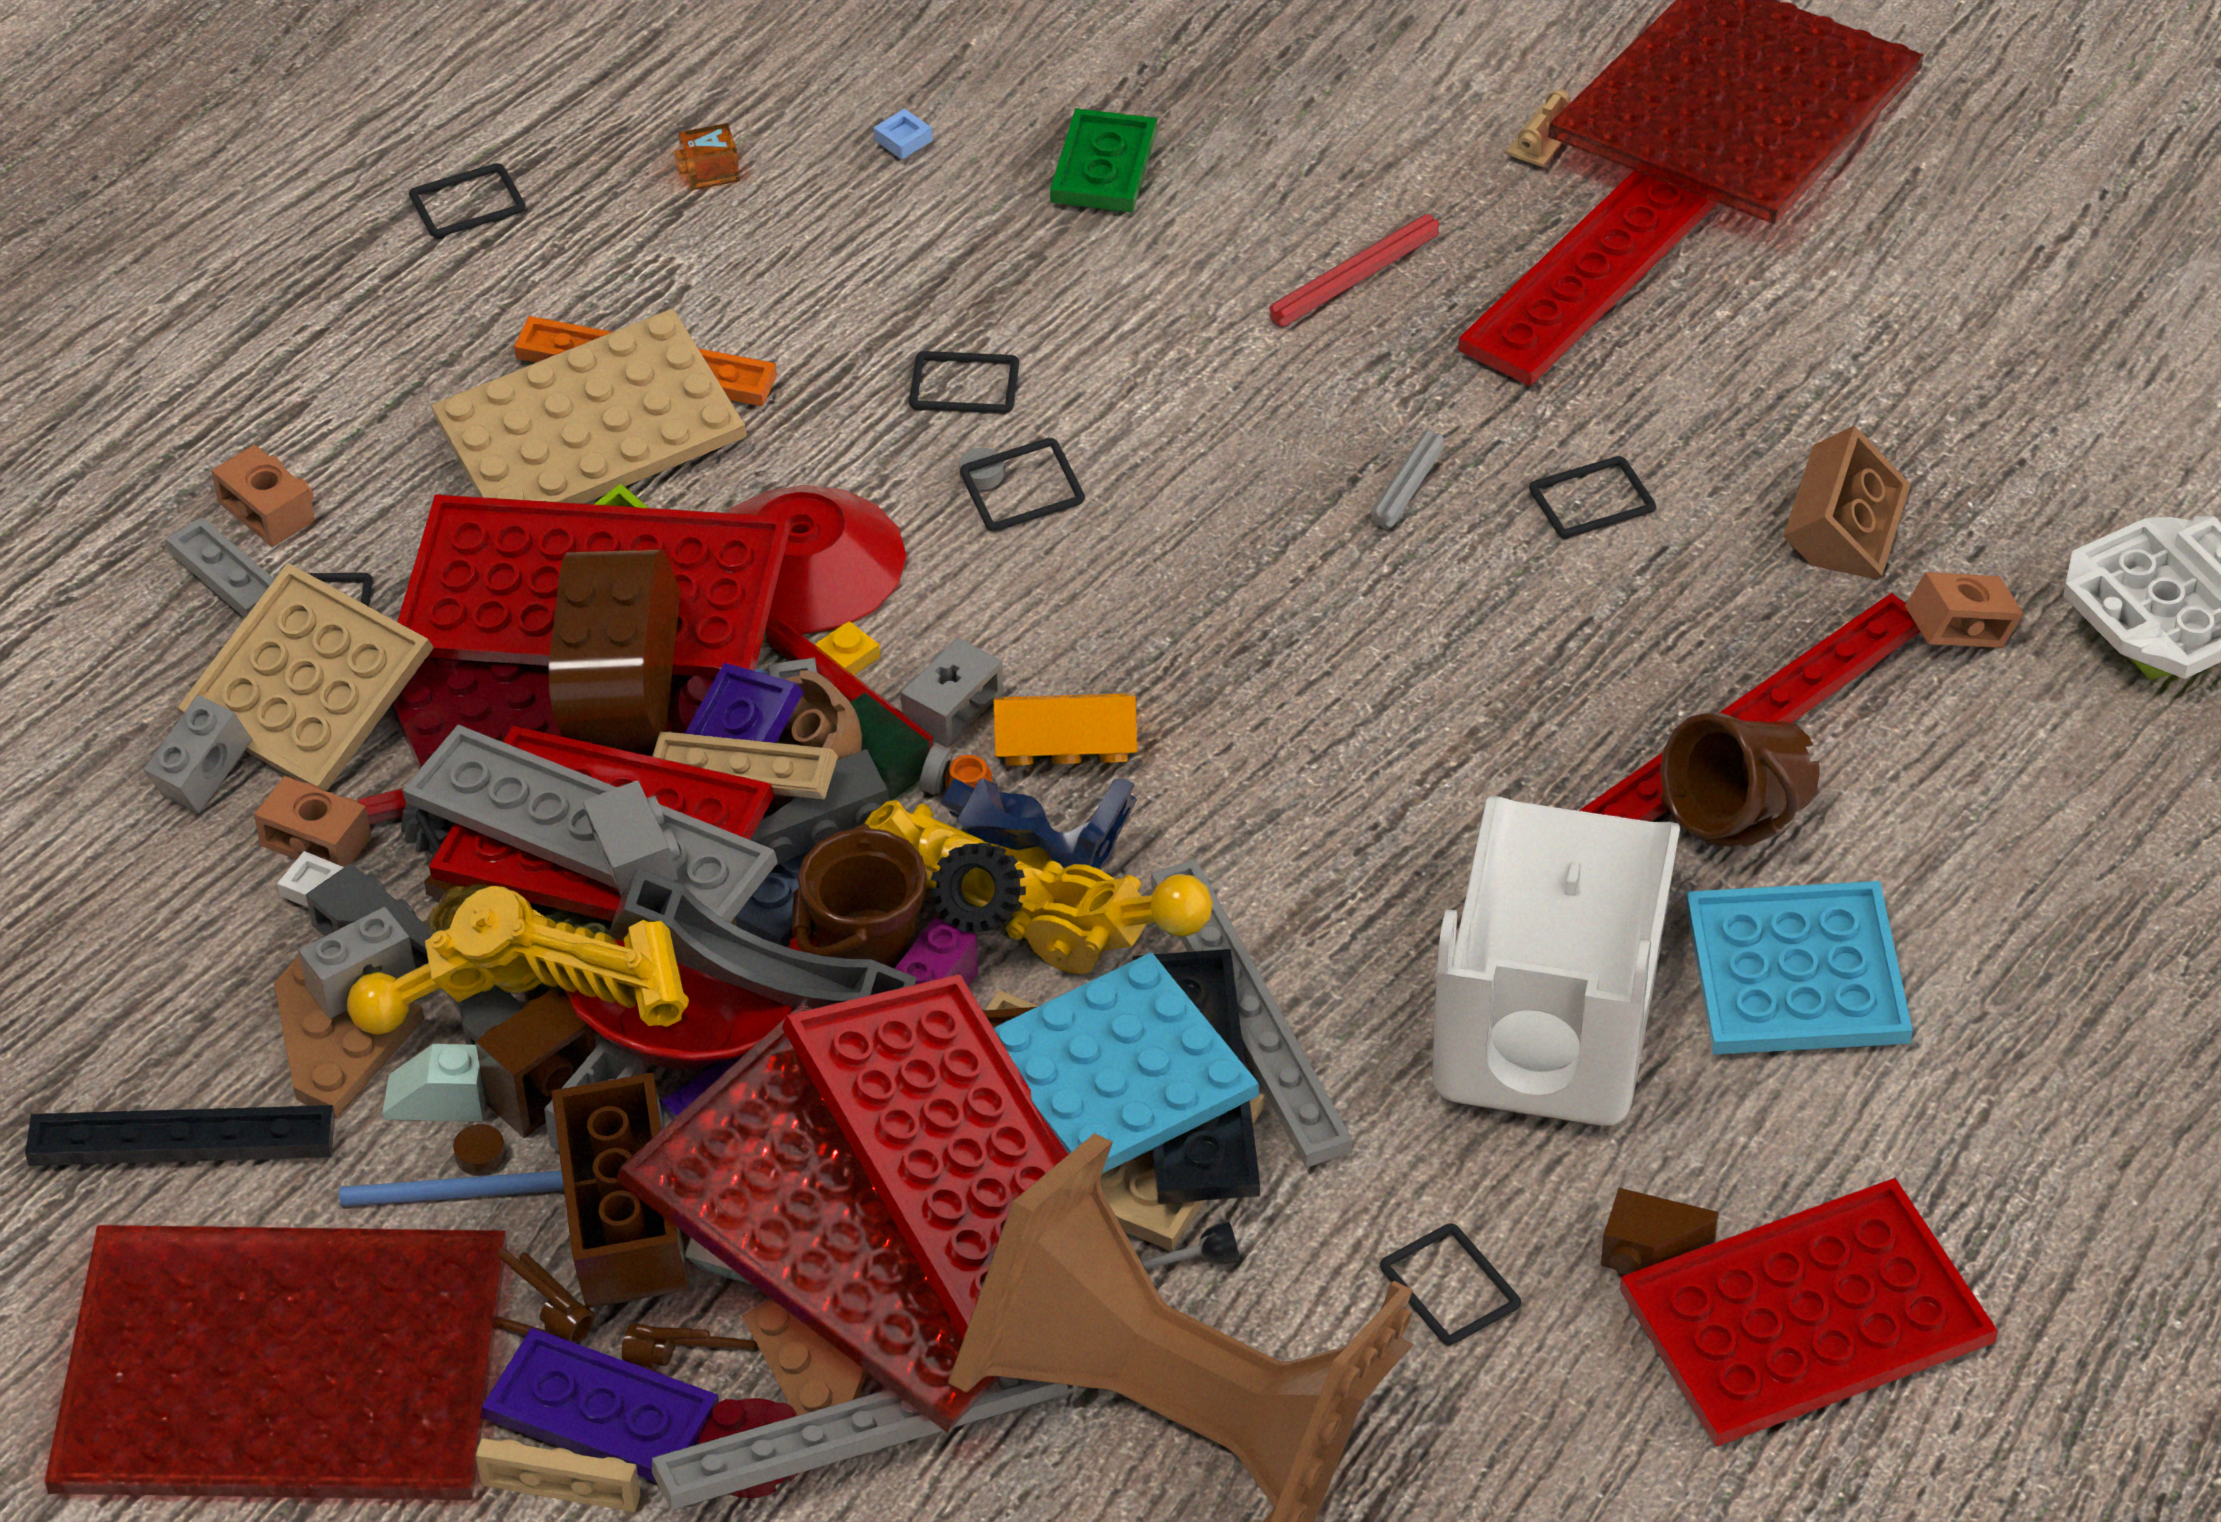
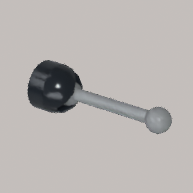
[1140,1221,1240,1270]

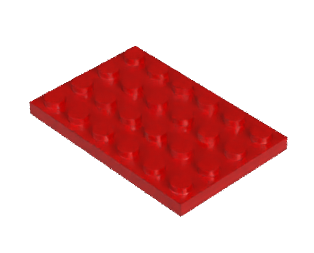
[428,726,774,921]
[1619,1178,1998,1447]

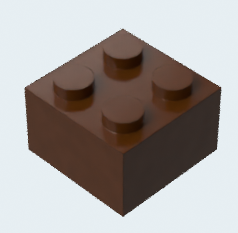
[475,988,596,1138]

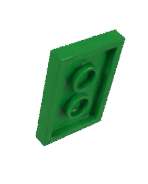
[1050,108,1157,212]

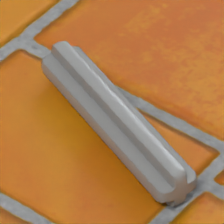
[1371,430,1444,530]

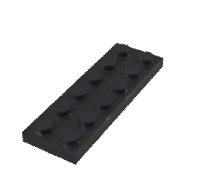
[1132,949,1260,1204]

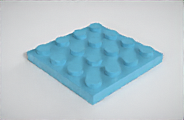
[1685,881,1913,1055]
[993,952,1259,1174]

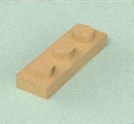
[476,1438,641,1512]

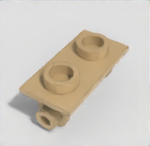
[1506,90,1581,167]

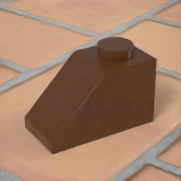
[1601,1188,1719,1274]

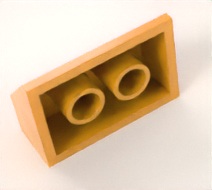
[994,693,1137,765]

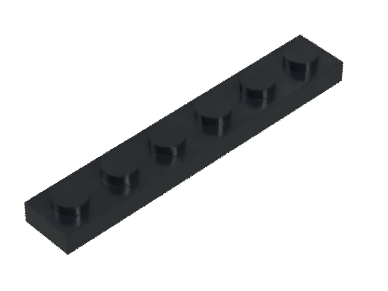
[25,1105,335,1166]

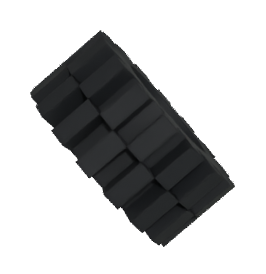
[930,843,1026,933]

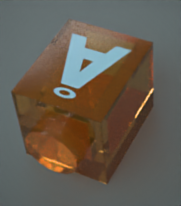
[673,123,740,191]

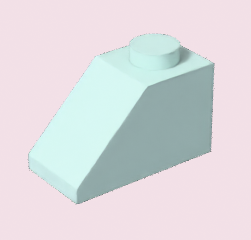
[382,1044,486,1122]

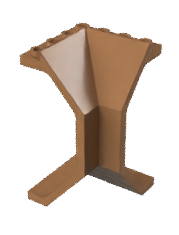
[948,1133,1414,1522]

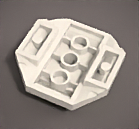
[2063,516,2221,680]

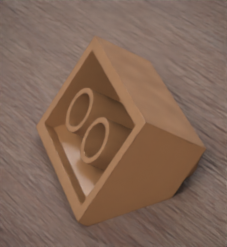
[1783,426,1911,579]

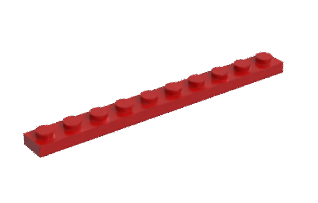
[1579,592,1921,822]

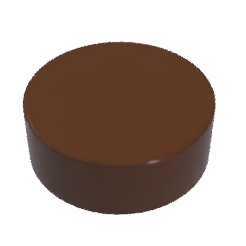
[453,1124,505,1175]

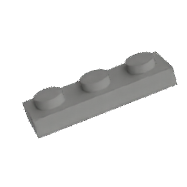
[165,517,275,618]

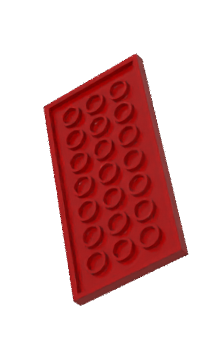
[397,494,790,678]
[782,974,1068,1340]

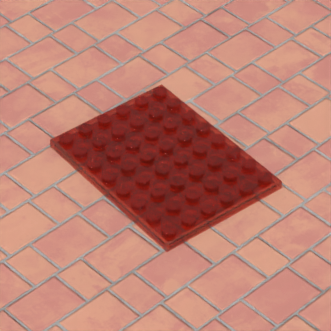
[1548,0,1924,225]
[616,1003,1001,1433]
[44,1225,507,1500]

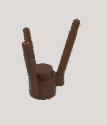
[488,1248,595,1344]
[621,1323,757,1376]

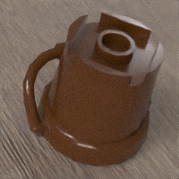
[1660,713,1820,847]
[792,824,927,969]

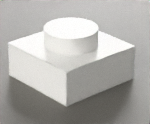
[277,851,344,907]

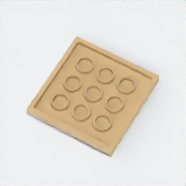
[177,563,434,791]

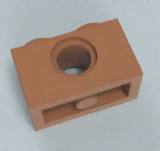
[211,444,315,547]
[1905,572,2024,648]
[254,776,372,867]

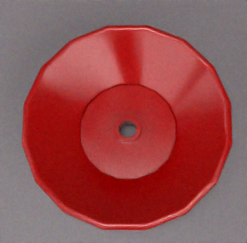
[727,485,907,635]
[565,939,793,1070]

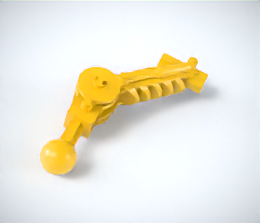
[864,800,1213,974]
[347,886,689,1035]

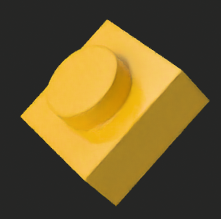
[815,621,881,675]

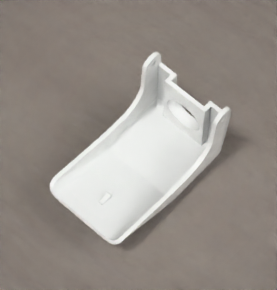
[1432,795,1680,1126]

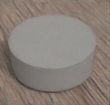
[959,448,1004,490]
[919,745,953,795]

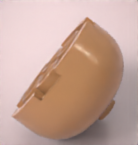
[766,670,862,813]

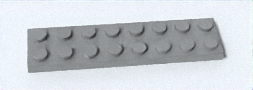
[402,725,778,923]

